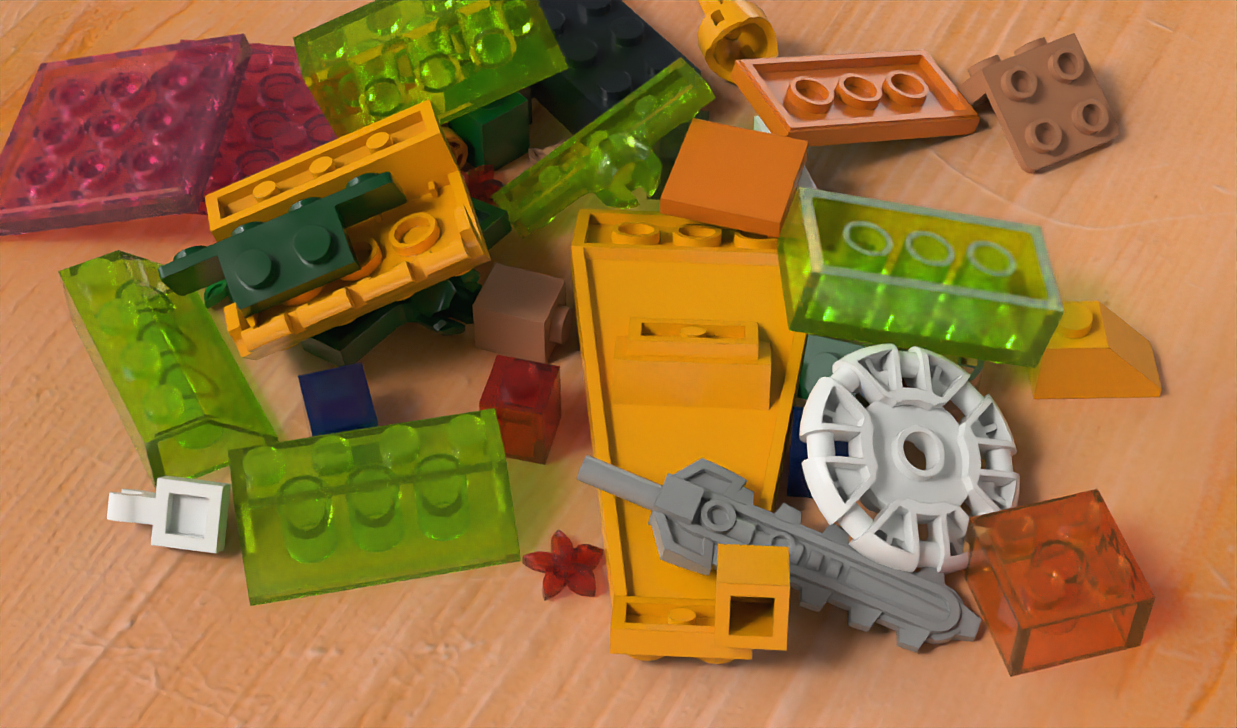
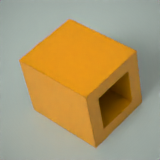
[714,544,790,651]

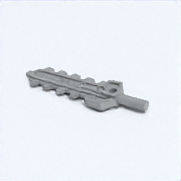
[577,454,982,652]

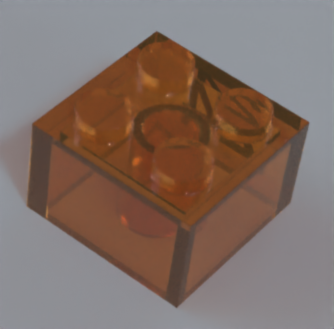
[961,489,1156,677]

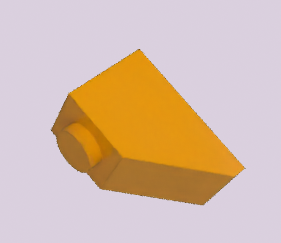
[1024,300,1162,399]

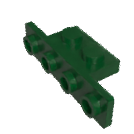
[157,172,407,318]

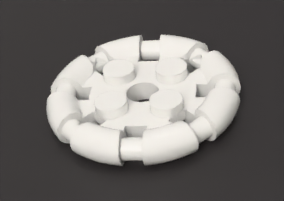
[799,343,1020,574]

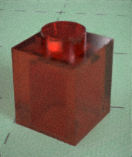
[479,355,562,465]

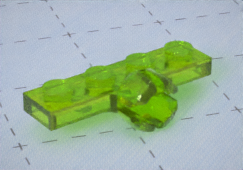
[491,57,716,239]

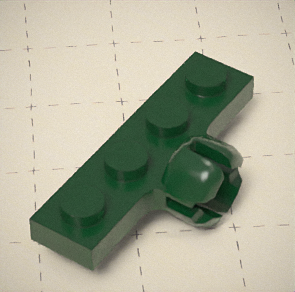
[301,196,512,371]

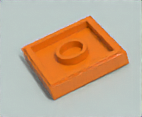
[660,118,809,238]

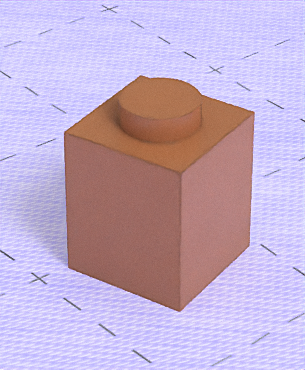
[472,263,574,366]

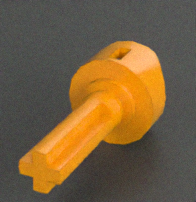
[697,0,779,84]

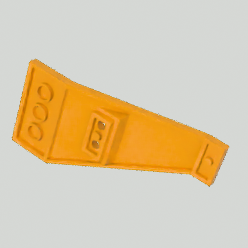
[571,209,822,664]

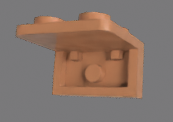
[957,33,1119,173]

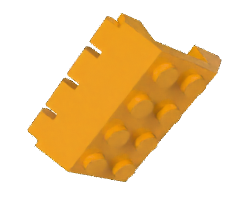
[205,99,491,360]

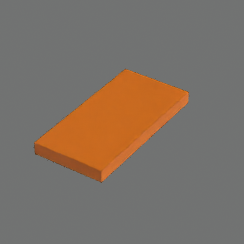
[730,49,981,147]

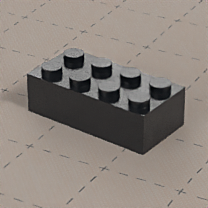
[478,0,701,168]

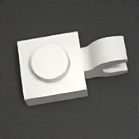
[107,476,231,553]

